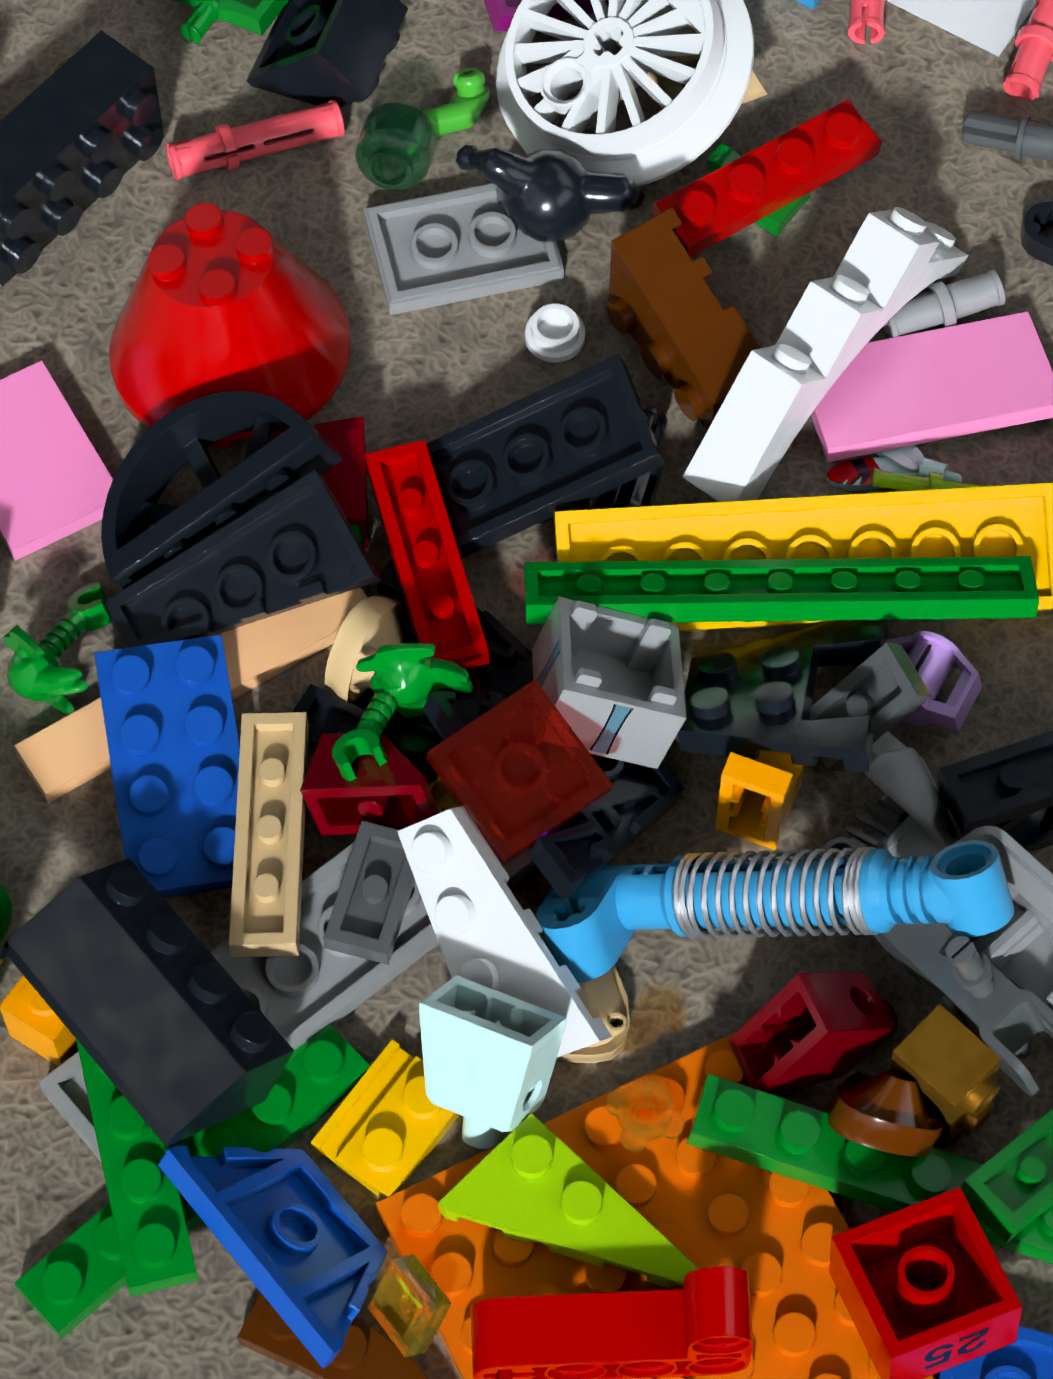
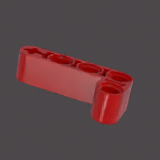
[470,1266,753,1379]

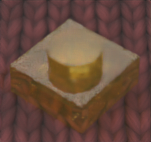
[368,1254,452,1357]

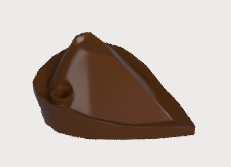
[828,1069,943,1157]

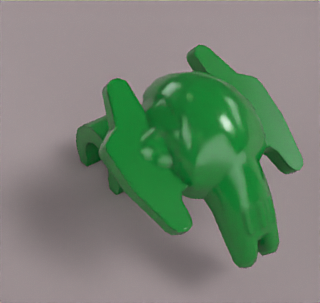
[3,582,111,715]
[332,643,473,782]

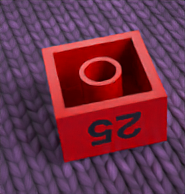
[829,1187,1022,1379]

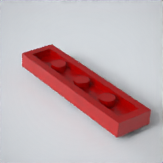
[652,99,882,257]
[365,440,490,669]

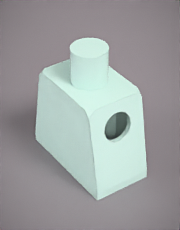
[419,975,567,1149]

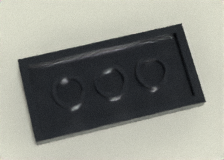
[426,354,665,559]

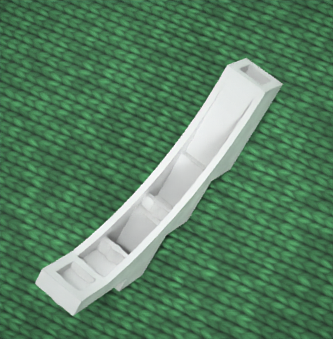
[683,207,969,502]

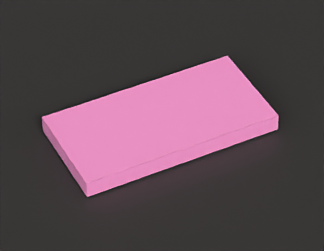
[811,311,1053,462]

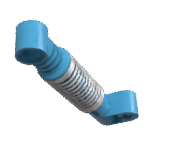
[535,840,1015,983]

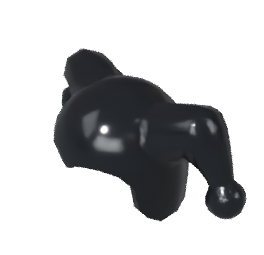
[456,145,645,242]

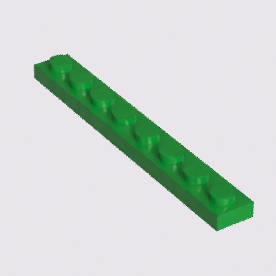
[524,556,1039,624]

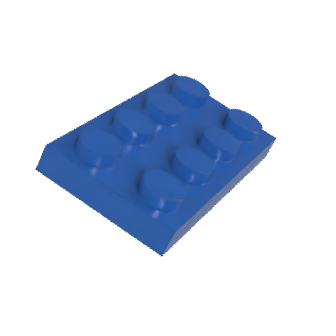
[94,634,240,898]

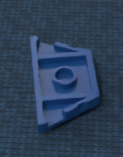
[158,1145,388,1369]

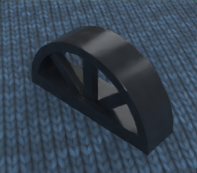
[101,391,343,589]
[937,730,1053,852]

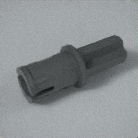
[962,111,1053,161]

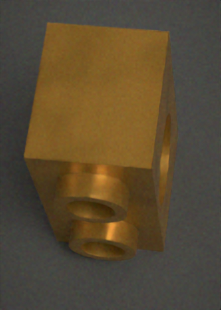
[890,1004,1001,1145]

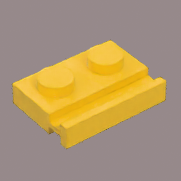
[311,1039,460,1200]

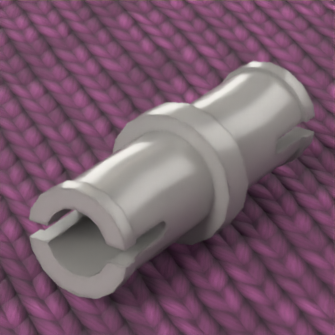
[883,269,1005,339]

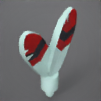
[826,445,962,491]

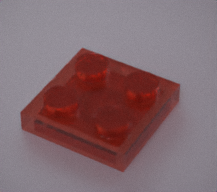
[426,679,613,865]

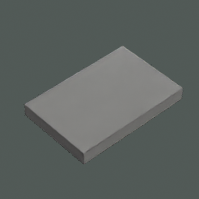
[363,183,564,315]

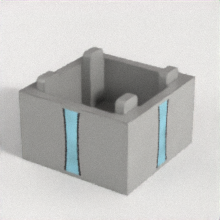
[532,597,686,769]

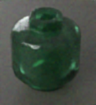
[355,102,437,190]

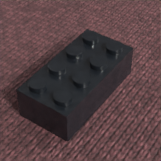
[0,30,164,287]

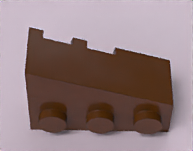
[606,207,760,431]

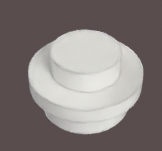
[525,304,585,363]

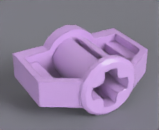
[887,631,982,732]

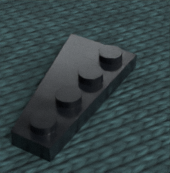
[104,470,381,648]

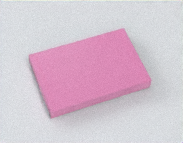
[0,360,113,561]

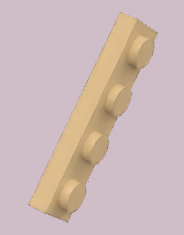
[229,712,309,957]

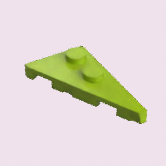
[438,1113,699,1289]

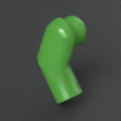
[417,68,490,140]

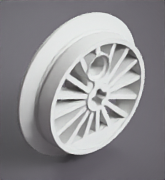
[496,0,754,186]

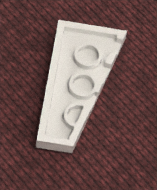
[397,806,612,1057]

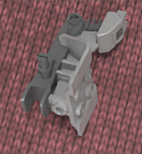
[819,731,1053,1097]

